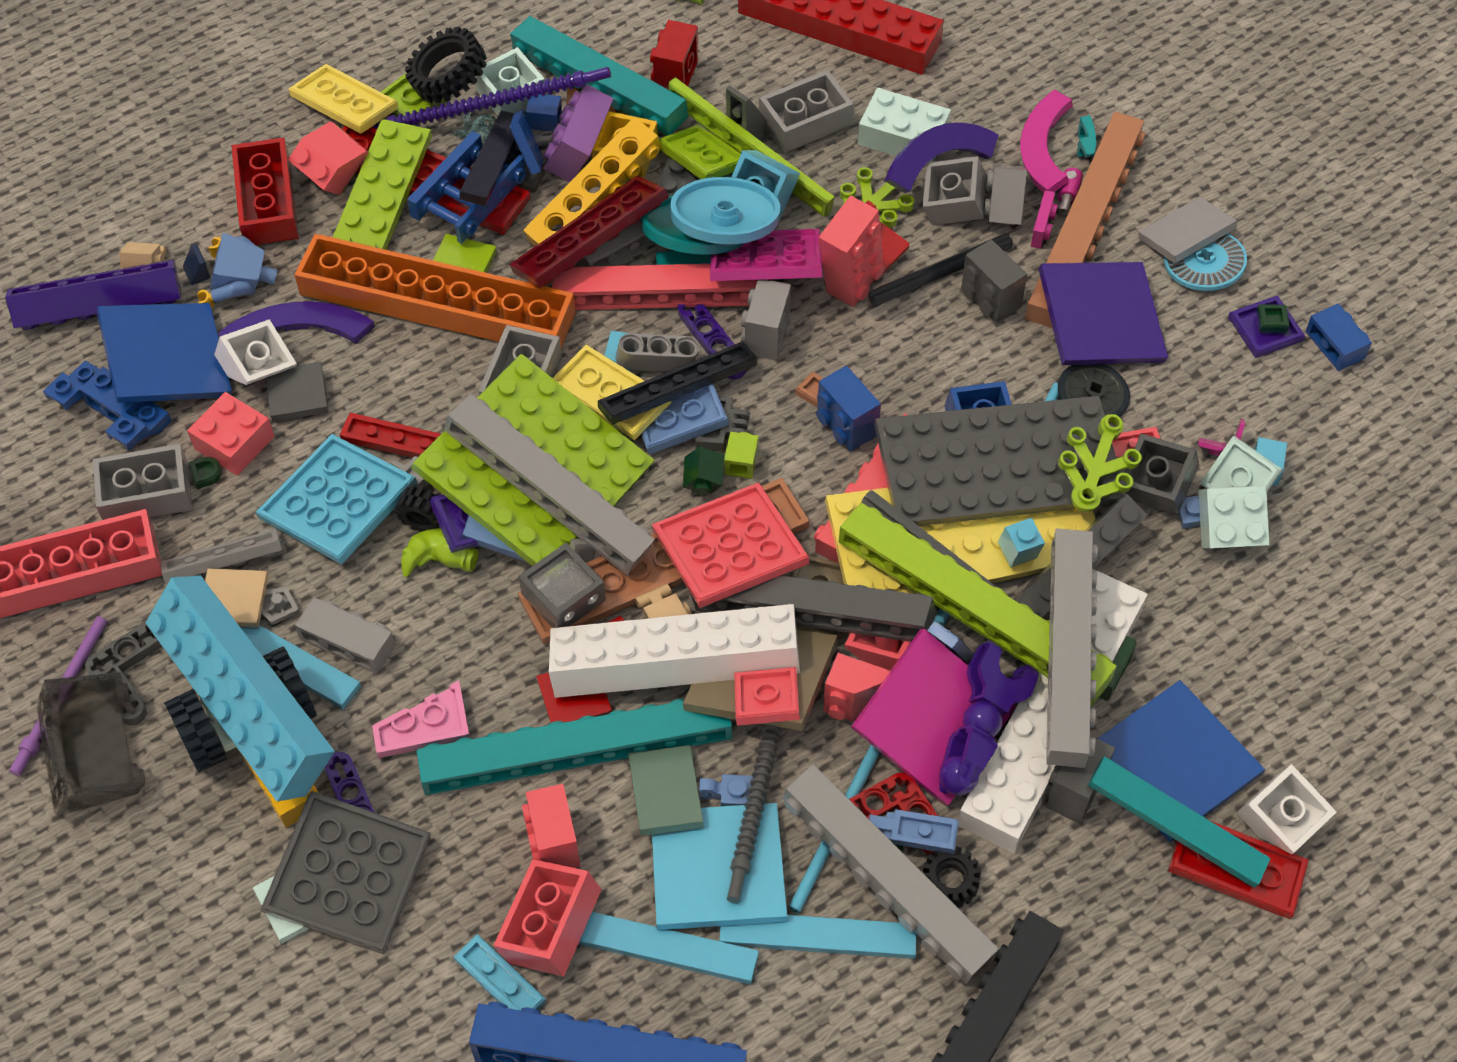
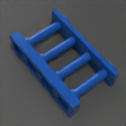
[407,131,526,244]

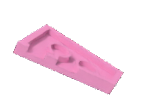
[372,680,470,758]

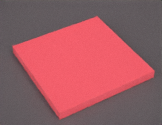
[652,482,810,608]

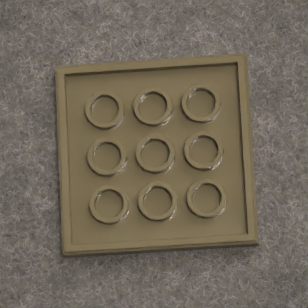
[683,629,838,731]

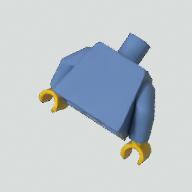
[197,233,277,309]

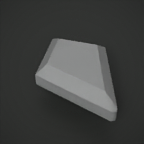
[261,587,300,625]

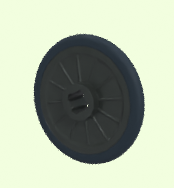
[1058,364,1130,417]

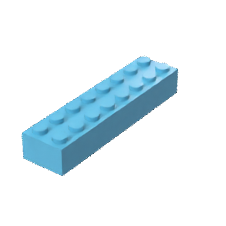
[145,575,335,801]

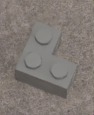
[984,164,1027,225]

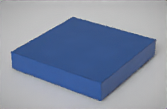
[510,110,544,175]

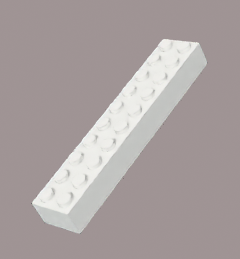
[958,569,1148,853]

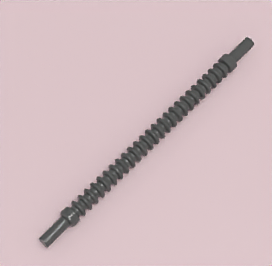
[727,725,781,903]

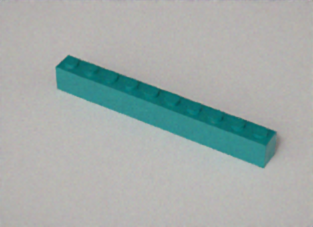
[417,699,732,795]

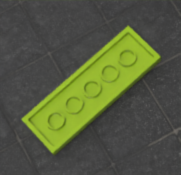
[333,119,433,250]

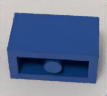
[1305,303,1372,371]

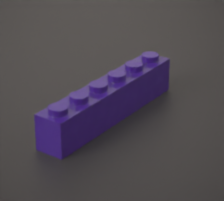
[5,260,182,330]

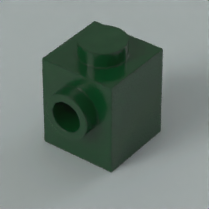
[683,446,724,496]

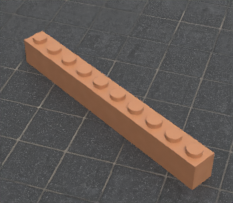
[1025,111,1146,328]

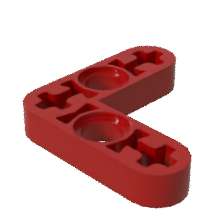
[849,772,938,855]

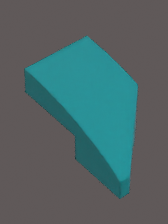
[1077,115,1096,157]

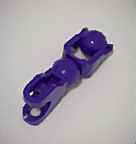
[939,640,1039,796]

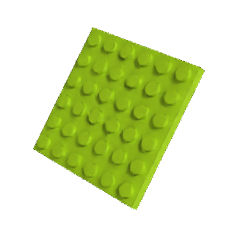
[411,353,654,576]

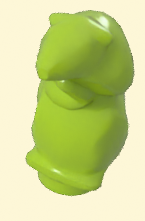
[401,528,479,577]

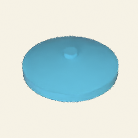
[670,177,780,244]

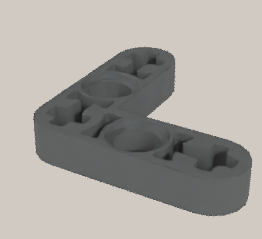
[85,622,162,726]

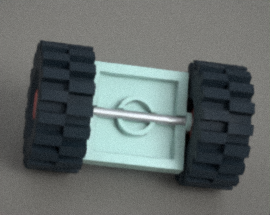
[164,646,317,773]

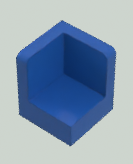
[525,94,562,132]

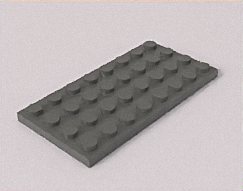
[874,396,1126,526]

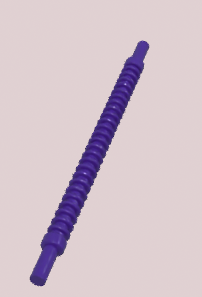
[372,67,611,129]

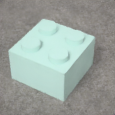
[475,47,547,115]
[1198,486,1269,548]

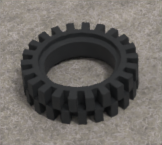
[405,27,487,103]

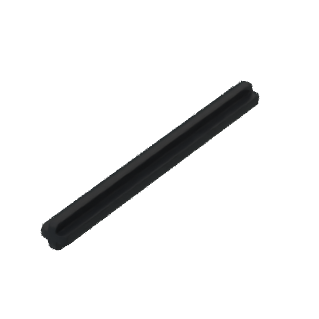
[868,233,1013,306]

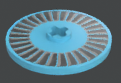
[1164,233,1247,291]

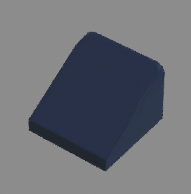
[183,243,210,285]

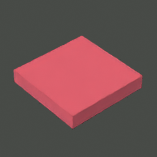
[734,667,800,726]

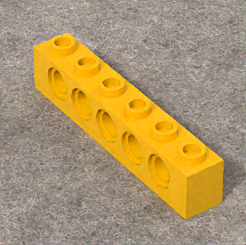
[523,116,661,246]

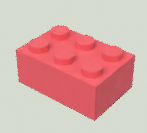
[493,859,602,977]

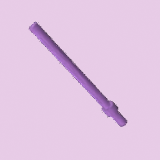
[9,616,107,777]

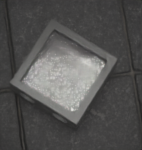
[518,542,606,628]

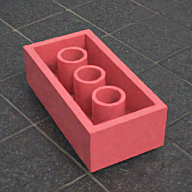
[819,195,885,307]

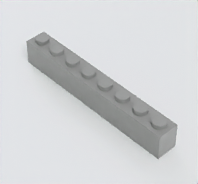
[444,393,655,576]
[1046,528,1098,768]
[783,764,999,984]

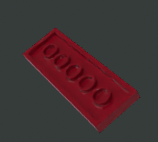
[509,175,669,288]

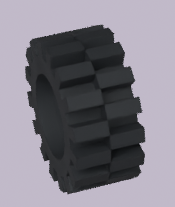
[395,486,440,532]
[922,846,981,908]

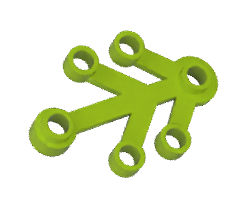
[840,167,914,228]
[1058,414,1142,512]

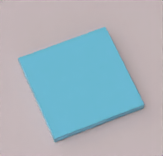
[255,434,418,565]
[652,803,787,930]

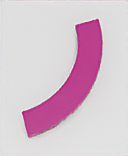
[1020,89,1073,193]

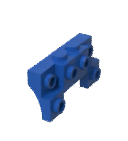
[43,360,172,451]

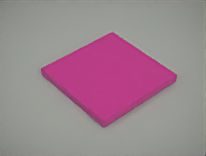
[710,229,822,281]
[851,629,1016,806]

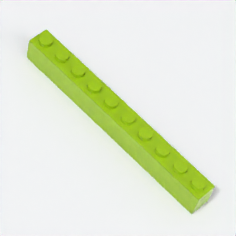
[838,502,1117,707]

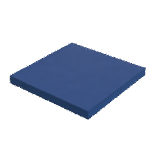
[97,303,232,403]
[1097,680,1265,842]

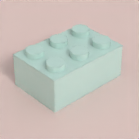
[858,87,951,163]

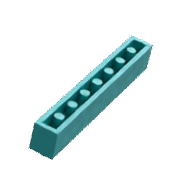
[510,16,688,136]

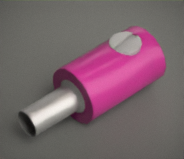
[1058,168,1083,215]

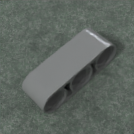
[615,333,699,372]

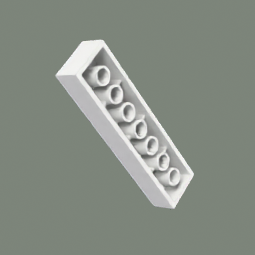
[549,604,800,698]

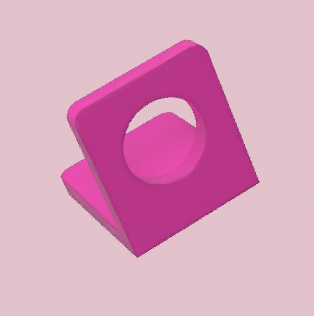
[1198,418,1245,456]

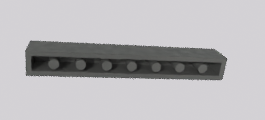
[690,575,936,642]

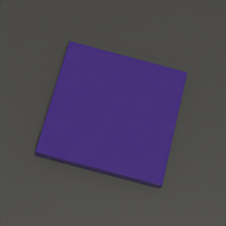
[1038,262,1168,365]

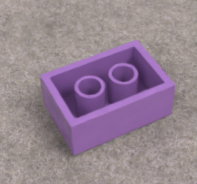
[543,84,613,182]

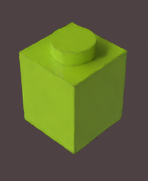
[724,432,759,479]

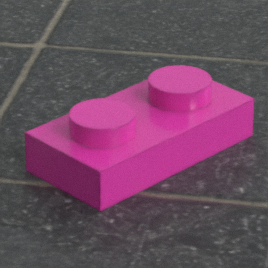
[1031,190,1058,249]

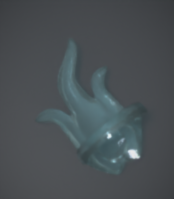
[454,111,496,145]

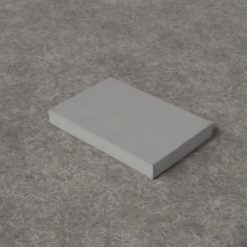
[1139,197,1237,263]

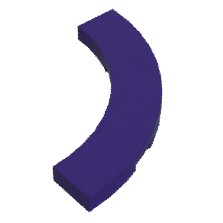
[884,122,999,193]
[217,301,375,344]

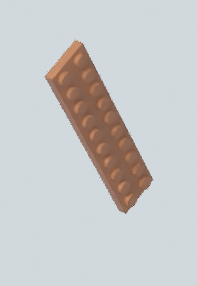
[518,478,809,645]

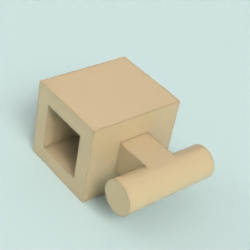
[119,242,167,269]
[635,584,692,619]

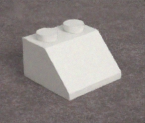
[214,319,297,385]
[1237,764,1337,854]

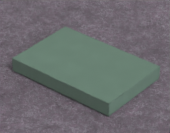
[628,745,704,836]

